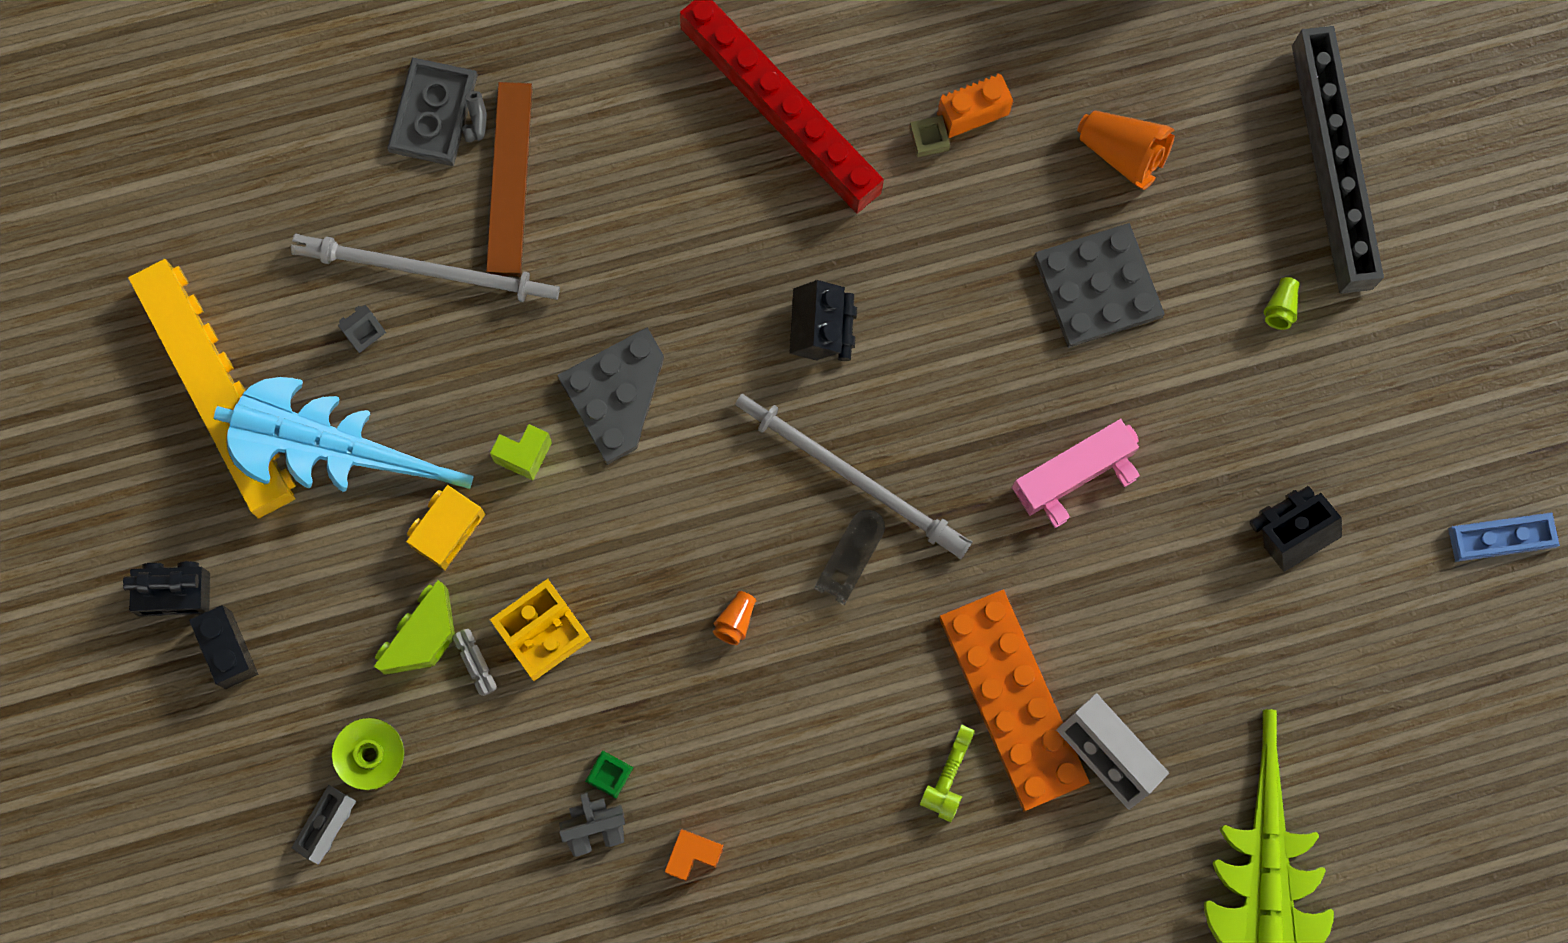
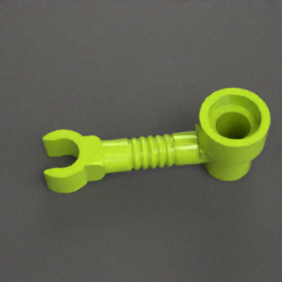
[920,725,975,823]

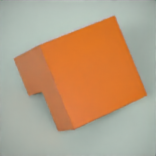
[665,829,724,881]

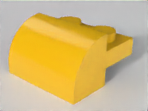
[489,578,591,681]

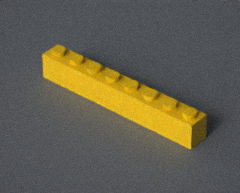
[128,259,296,519]

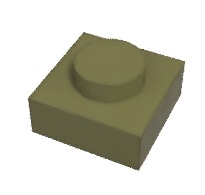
[909,115,950,157]

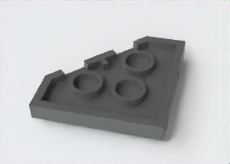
[557,327,664,465]

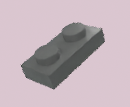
[291,785,356,865]

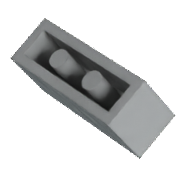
[1056,693,1169,810]

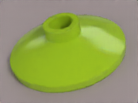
[332,718,404,790]

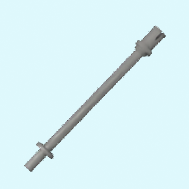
[291,233,560,302]
[735,394,973,560]

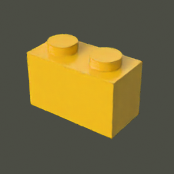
[406,485,486,571]

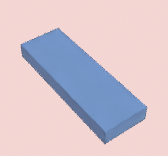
[1448,513,1560,562]

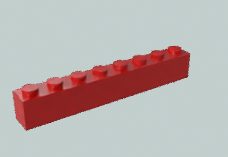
[680,0,884,214]

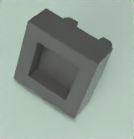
[338,305,386,353]

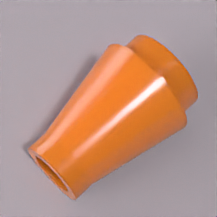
[713,591,756,645]

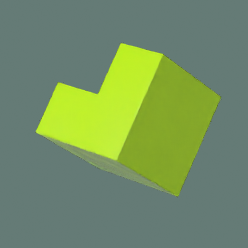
[490,424,552,480]

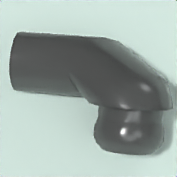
[462,91,487,143]

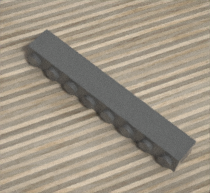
[1292,26,1384,294]

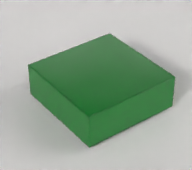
[585,750,634,799]

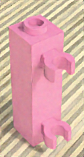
[1012,419,1140,528]

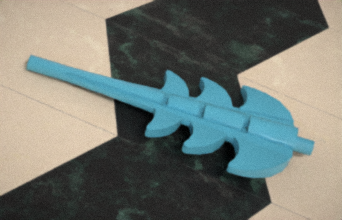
[214,377,474,492]

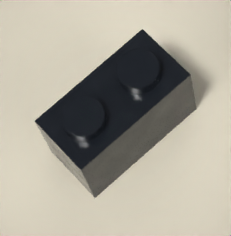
[189,605,259,689]

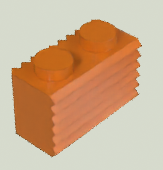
[937,73,1013,138]

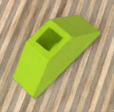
[374,580,455,675]

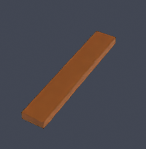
[486,82,533,277]

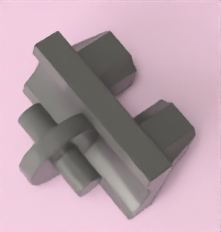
[559,792,625,857]

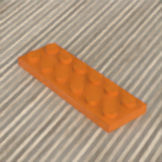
[939,589,1090,811]

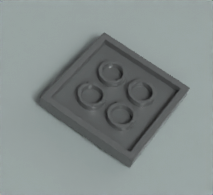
[1034,223,1165,348]

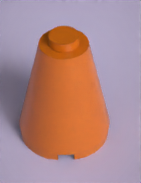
[1077,110,1175,190]

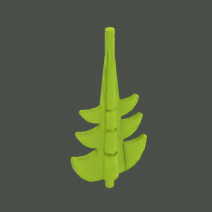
[1204,709,1334,943]

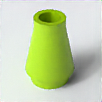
[1264,277,1300,330]

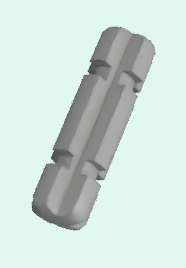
[453,629,497,696]

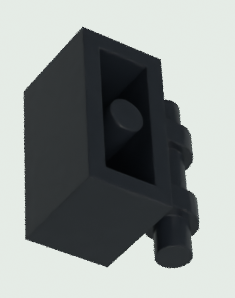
[789,280,857,361]
[1249,486,1342,572]
[123,561,210,616]

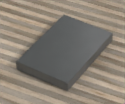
[387,57,478,166]

